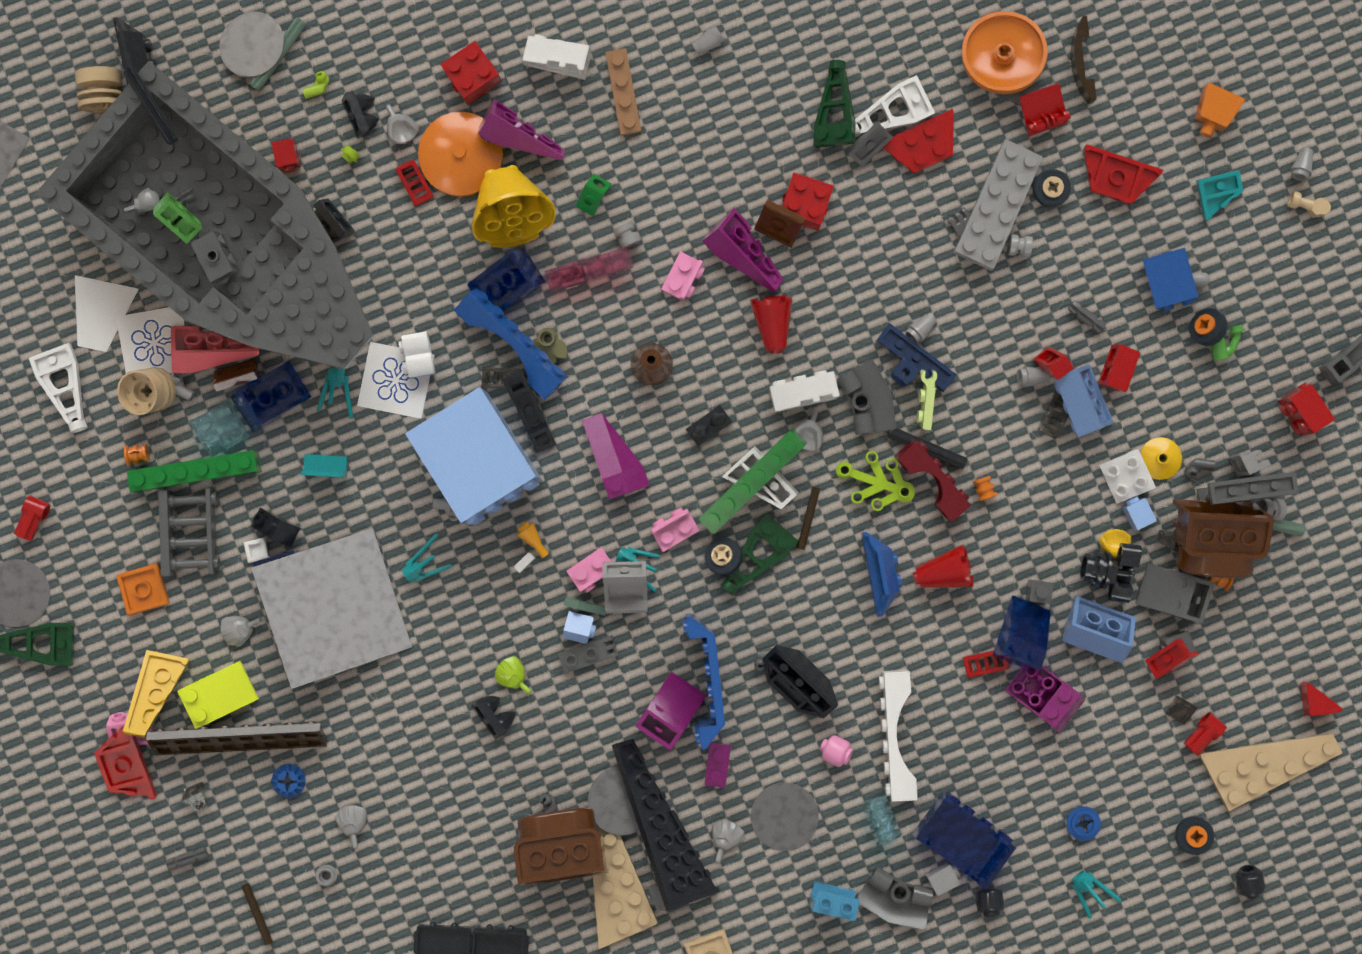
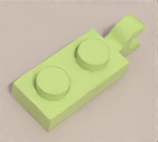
[917,370,937,430]

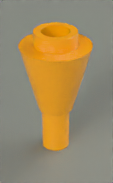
[516,521,549,558]

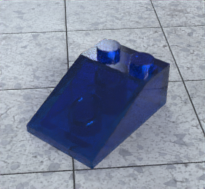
[467,247,546,311]
[230,361,312,432]
[993,595,1051,671]

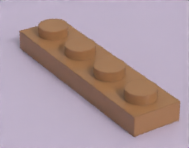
[605,48,641,136]

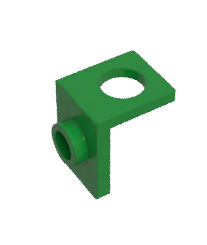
[576,174,612,216]

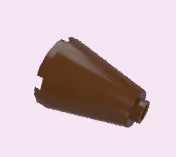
[631,343,673,385]

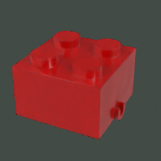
[440,41,502,105]
[782,172,834,231]
[1277,382,1335,436]

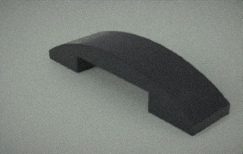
[502,369,556,453]

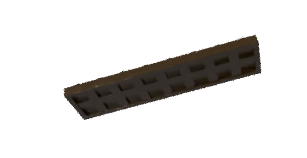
[146,721,327,756]

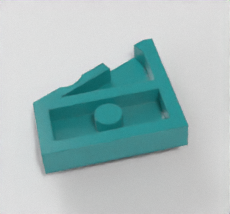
[1196,170,1243,220]

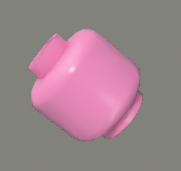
[820,735,853,767]

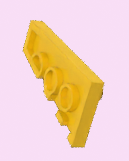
[123,650,189,738]

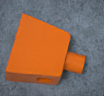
[1195,83,1245,138]

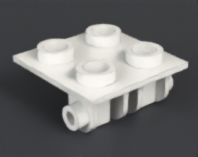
[1099,449,1156,504]

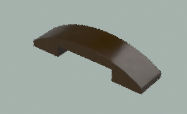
[1070,16,1097,105]

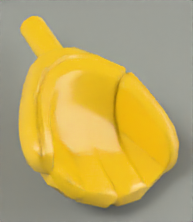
[1099,529,1132,559]

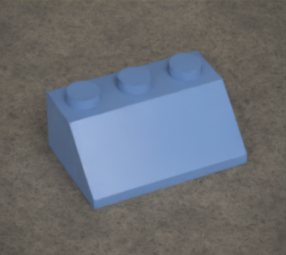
[1054,364,1114,437]
[1062,596,1136,663]

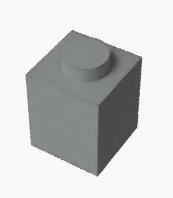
[925,862,961,896]

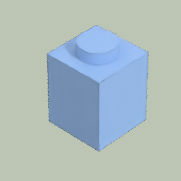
[1122,496,1157,530]
[562,611,596,644]

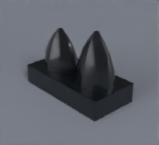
[341,91,379,139]
[313,198,355,243]
[685,405,732,447]
[471,696,516,740]

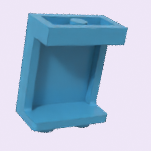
[809,881,860,921]

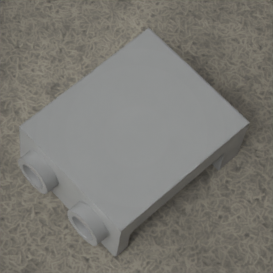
[603,561,648,614]

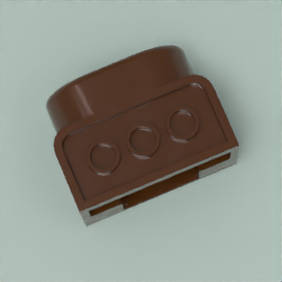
[1173,499,1274,578]
[514,808,609,886]

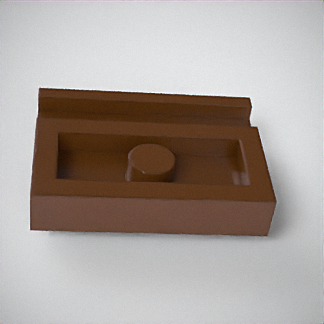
[213,358,258,392]

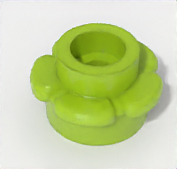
[341,144,361,164]

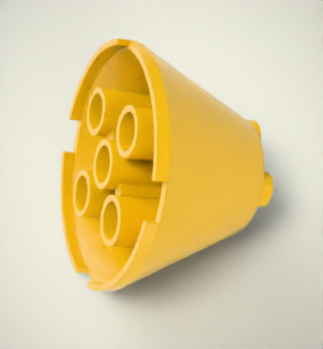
[471,165,556,248]

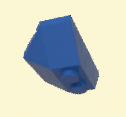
[861,532,902,617]

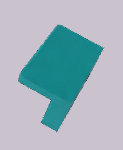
[300,454,348,478]

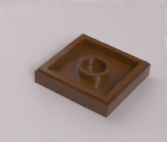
[754,199,806,248]

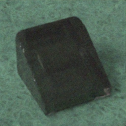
[1165,696,1198,725]

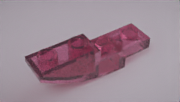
[545,247,634,292]

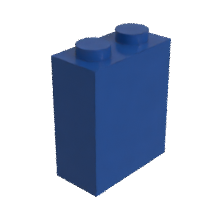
[1143,248,1199,312]

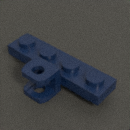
[876,323,957,392]

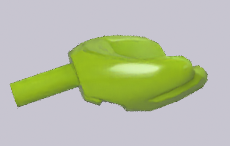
[495,656,532,695]

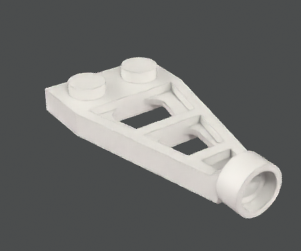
[855,75,935,138]
[29,343,88,433]

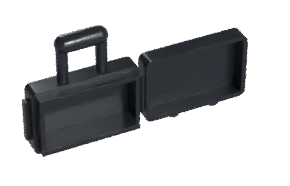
[413,922,529,954]

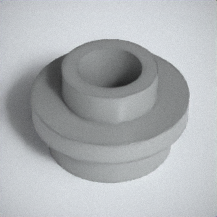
[315,865,337,887]

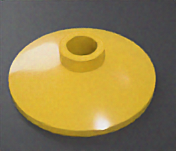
[1140,437,1182,480]

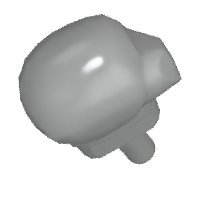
[124,188,160,213]

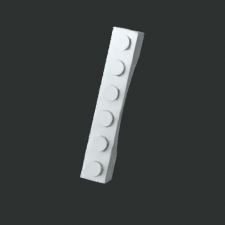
[879,670,918,802]

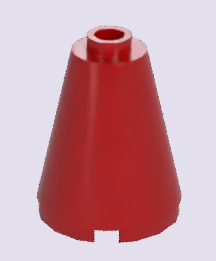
[750,295,793,354]
[913,545,974,588]

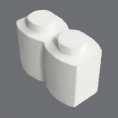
[398,331,436,379]

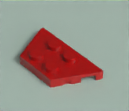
[882,108,954,174]
[1084,144,1163,205]
[94,724,157,800]

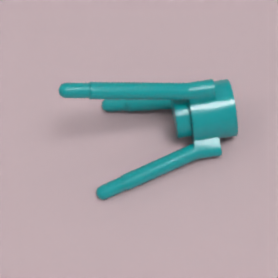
[317,368,353,419]
[401,534,452,583]
[615,547,660,592]
[1072,870,1121,919]

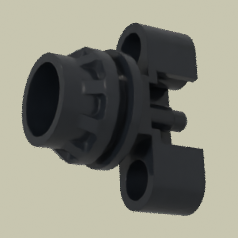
[1080,543,1142,603]

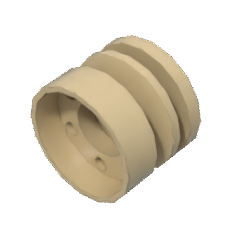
[75,66,122,113]
[117,367,176,415]

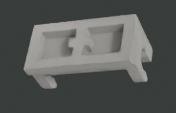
[1228,450,1271,476]

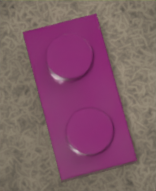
[704,742,731,788]

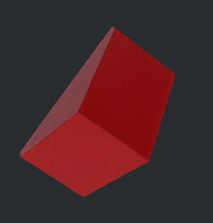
[1300,681,1343,716]

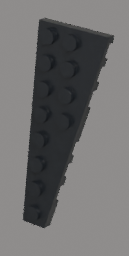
[612,739,720,911]

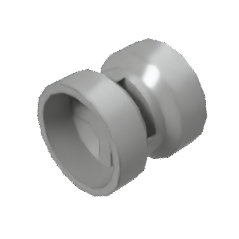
[613,221,641,250]
[1008,234,1033,258]
[1257,498,1287,520]

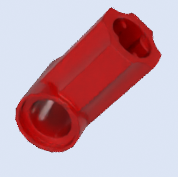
[13,495,51,541]
[1183,712,1227,756]

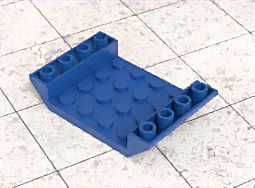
[682,613,725,749]

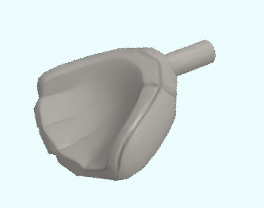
[386,104,419,144]
[796,409,823,451]
[221,616,262,647]
[335,805,367,849]
[712,820,744,863]

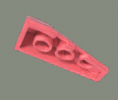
[171,326,259,373]

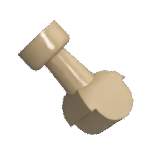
[1287,191,1331,218]

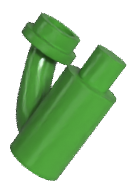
[1211,325,1245,361]

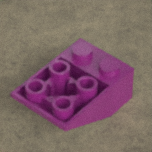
[1004,657,1086,733]
[635,671,706,751]

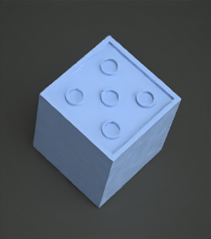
[405,387,542,525]

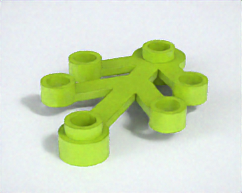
[835,451,915,511]

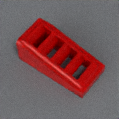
[395,159,434,206]
[1033,347,1073,380]
[963,647,1011,678]

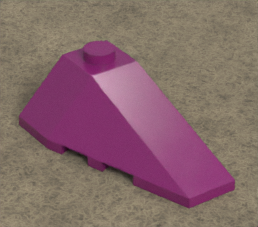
[478,99,565,160]
[702,208,783,292]
[582,413,650,500]

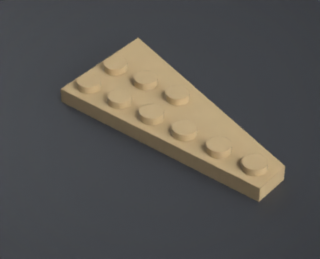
[1199,733,1342,811]
[593,824,658,949]

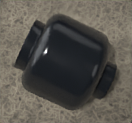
[1235,865,1266,899]
[975,884,1005,917]

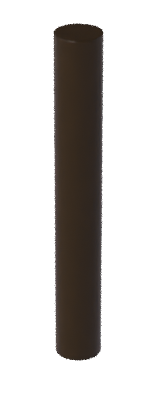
[797,486,821,550]
[241,883,273,946]

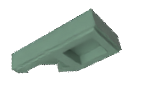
[563,597,606,615]

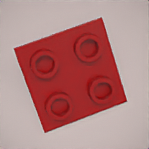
[1019,83,1071,137]

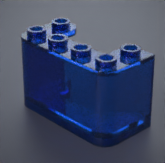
[912,792,1016,890]

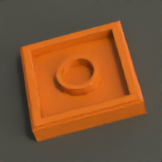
[116,563,170,616]

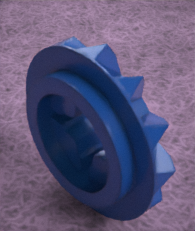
[271,764,306,799]
[1066,806,1101,841]

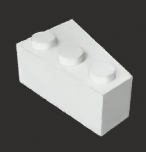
[522,34,591,80]
[769,370,840,413]
[722,446,798,509]

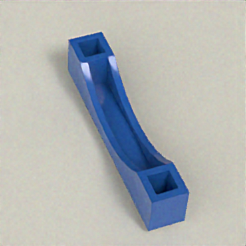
[454,289,568,400]

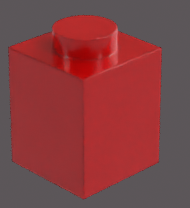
[271,138,301,173]

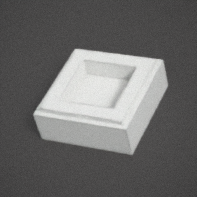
[243,537,270,563]
[514,553,536,573]

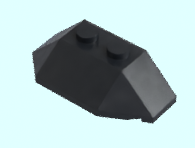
[113,17,157,85]
[762,645,838,719]

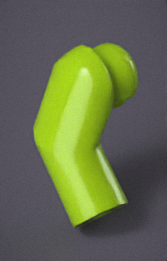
[303,71,329,99]

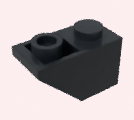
[251,507,301,547]

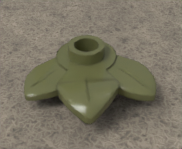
[532,328,567,365]

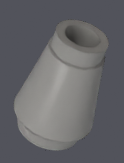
[692,26,724,54]
[1290,148,1314,181]
[905,313,937,343]
[1017,366,1050,387]

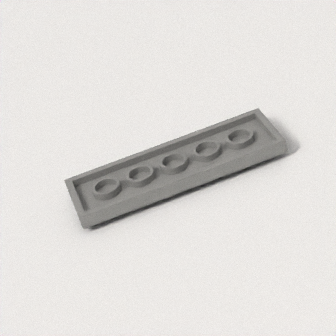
[953,139,1043,271]

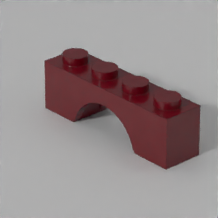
[894,440,971,522]

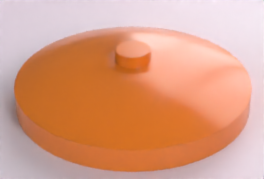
[961,11,1048,94]
[418,112,503,197]

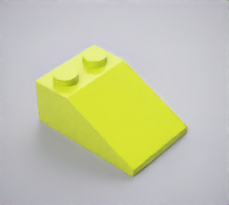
[177,661,259,729]

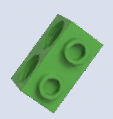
[153,193,202,244]

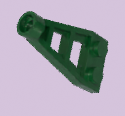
[813,60,856,148]
[720,513,798,596]
[0,622,74,666]

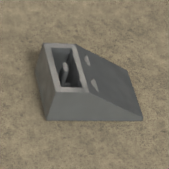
[1135,563,1215,624]

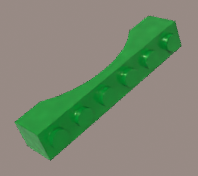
[699,428,807,534]
[127,450,262,493]

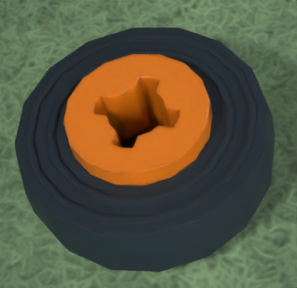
[1189,308,1228,346]
[1175,816,1215,855]

